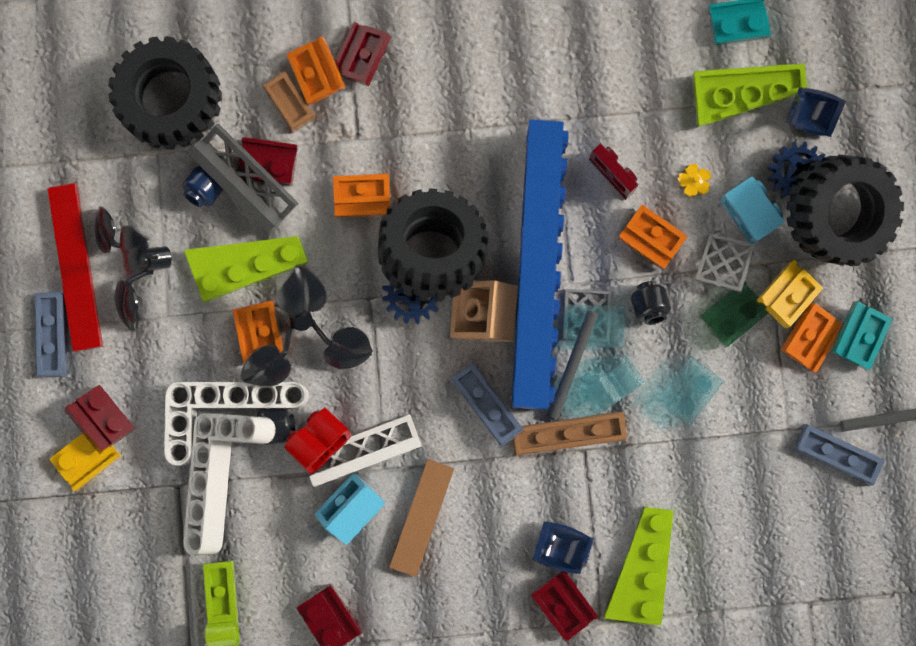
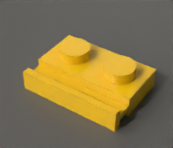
[757,259,823,329]
[49,433,122,491]

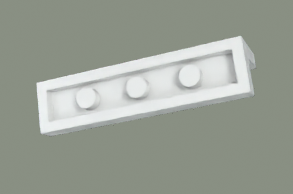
[309,415,422,487]

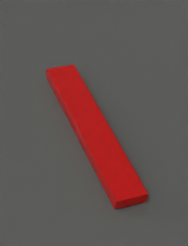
[47,183,103,352]

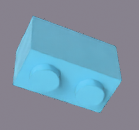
[719,176,785,244]
[314,472,386,545]

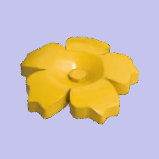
[677,163,712,197]

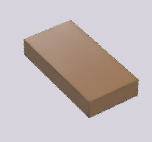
[262,71,316,133]

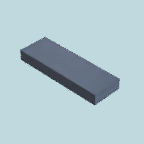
[34,292,67,377]
[451,362,524,447]
[793,424,885,486]

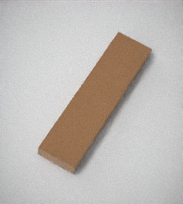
[513,412,627,456]
[389,459,454,577]

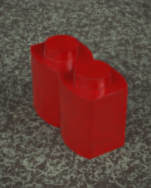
[284,407,352,475]

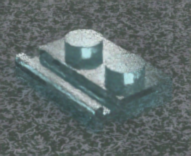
[567,305,625,348]
[656,356,725,426]

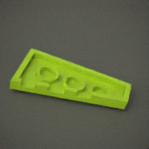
[692,63,807,128]
[184,236,309,303]
[603,507,674,626]

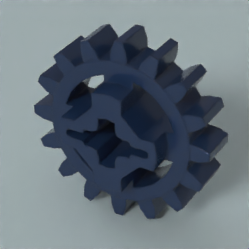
[767,142,826,202]
[382,277,442,325]

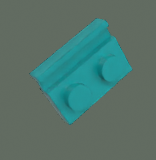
[708,0,771,46]
[831,301,893,370]

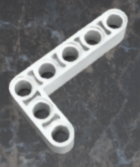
[164,382,309,466]
[183,413,275,555]

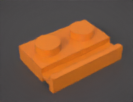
[286,36,346,105]
[333,174,390,218]
[618,204,688,270]
[232,301,283,364]
[780,303,843,373]

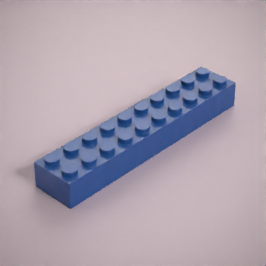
[511,119,569,410]

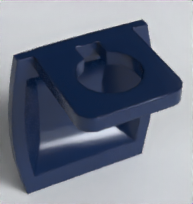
[785,87,846,137]
[533,521,594,574]

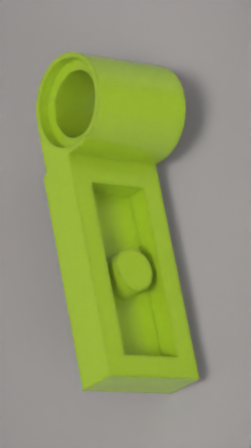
[203,560,239,646]

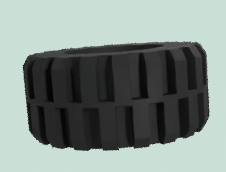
[108,36,222,150]
[786,154,904,266]
[378,188,488,301]

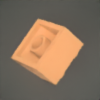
[450,281,518,342]

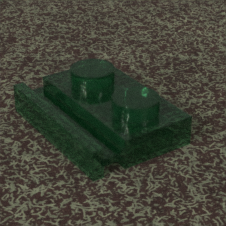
[699,281,769,348]

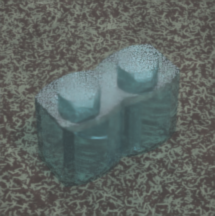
[578,354,646,415]

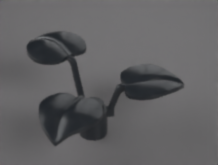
[95,206,172,331]
[241,264,373,387]

